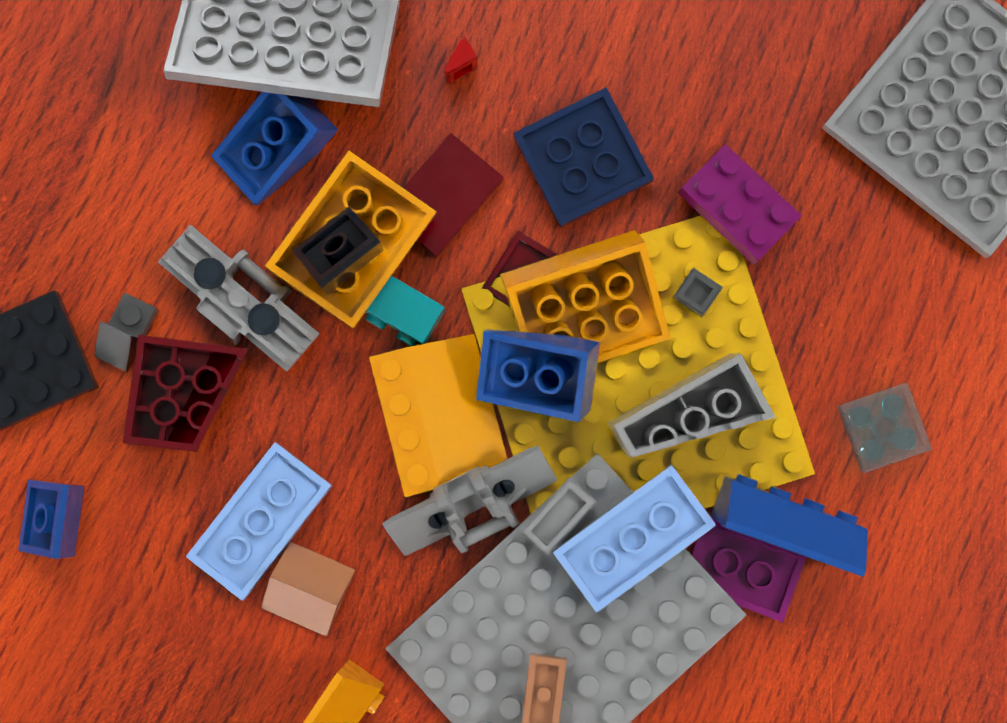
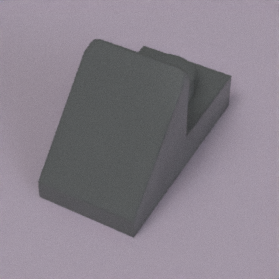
[94,292,159,372]

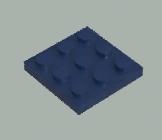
[513,87,654,228]

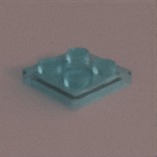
[837,382,932,473]

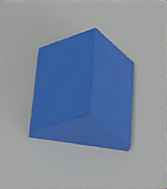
[18,480,84,559]

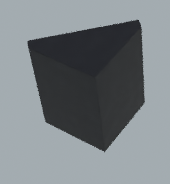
[292,207,384,295]

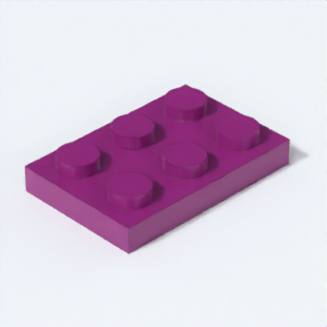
[678,144,802,265]
[690,518,806,622]

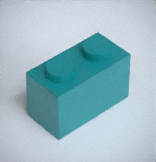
[365,276,446,347]

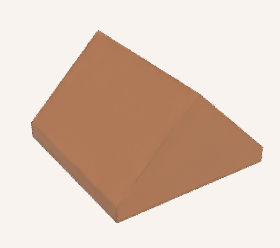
[261,542,356,636]

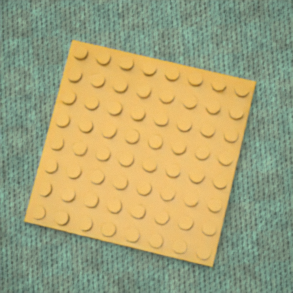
[461,216,815,514]

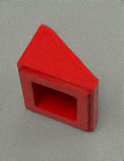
[444,36,478,84]

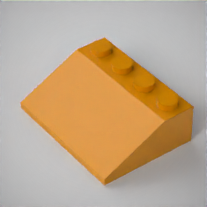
[265,151,437,329]
[500,230,671,363]
[369,334,507,497]
[303,659,385,723]

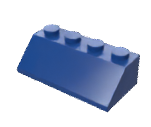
[710,474,868,577]

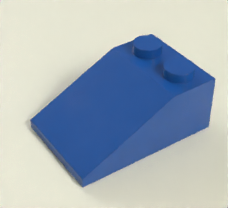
[211,92,338,206]
[476,329,600,422]

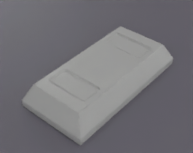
[521,477,596,557]

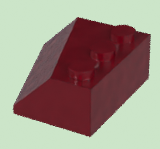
[122,335,248,452]

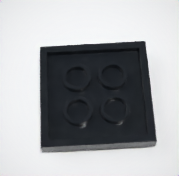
[0,290,99,431]

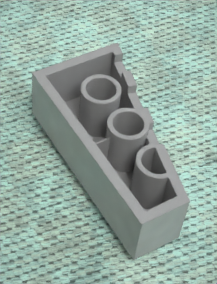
[607,353,775,458]

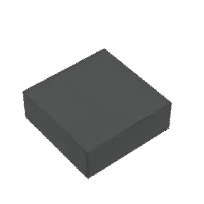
[673,268,723,318]

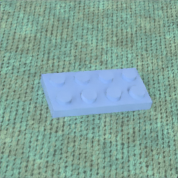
[186,442,333,601]
[553,465,716,613]

